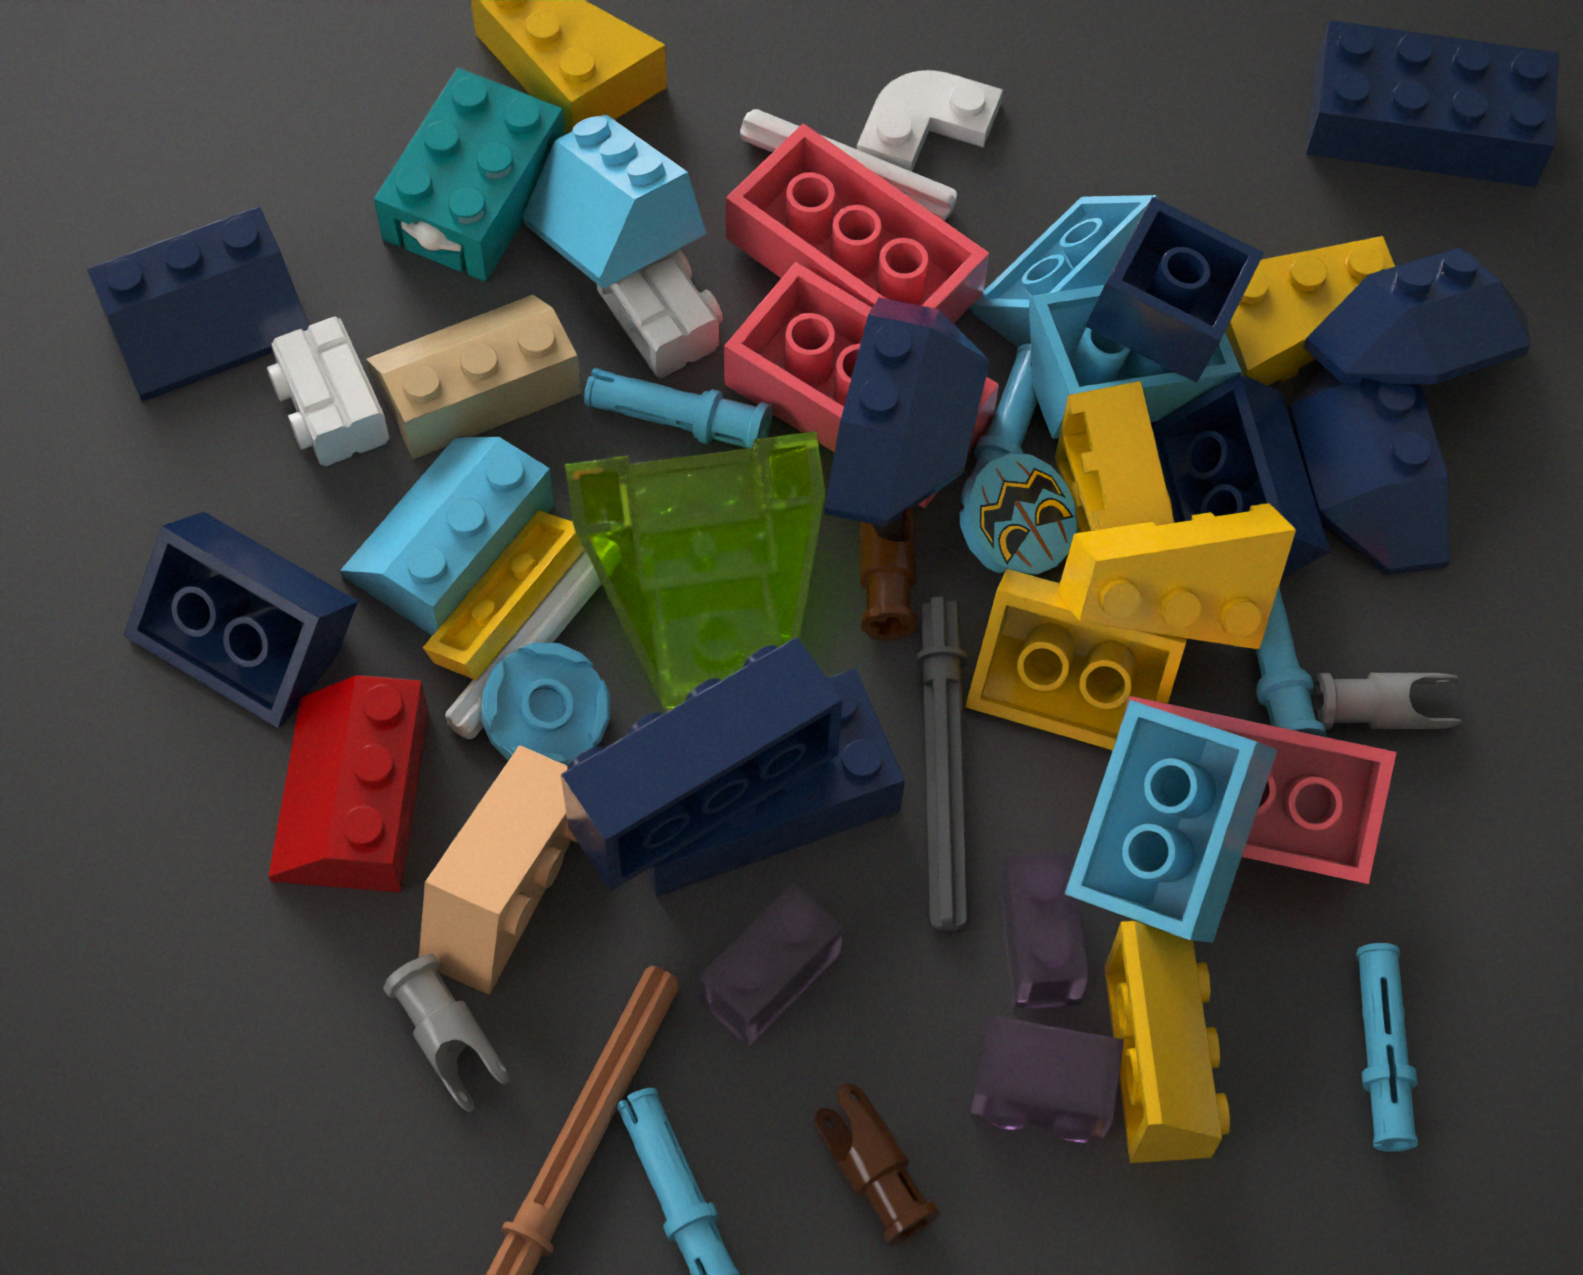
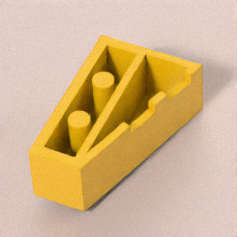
[471,0,667,134]
[1225,236,1395,386]
[1055,381,1174,533]
[1058,503,1296,649]

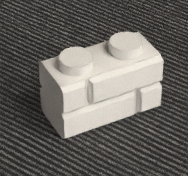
[597,249,723,378]
[267,316,389,466]

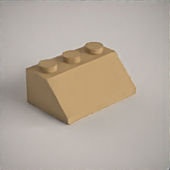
[366,295,581,460]

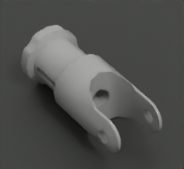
[1311,673,1462,729]
[383,954,510,1112]

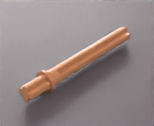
[486,966,678,1275]

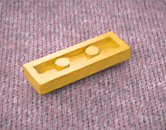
[422,510,592,681]

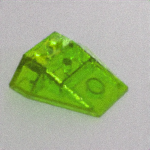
[565,431,826,708]

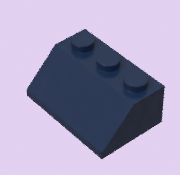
[87,206,309,402]
[1151,373,1330,579]
[123,512,358,728]

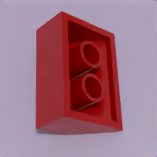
[268,675,429,893]

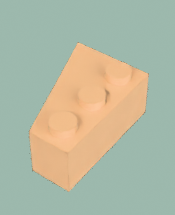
[419,745,578,996]

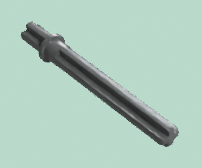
[916,597,969,932]

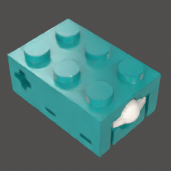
[374,67,565,282]

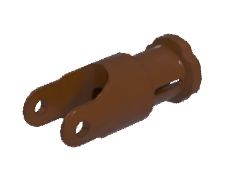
[859,508,917,641]
[814,1083,941,1246]

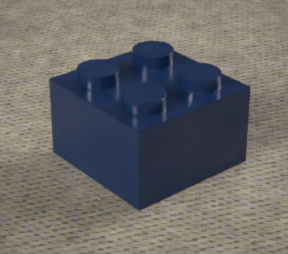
[1085,196,1264,383]

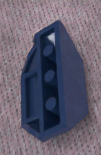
[1303,247,1530,384]
[824,297,990,527]
[1288,367,1449,575]

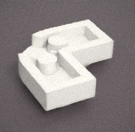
[857,70,1003,172]

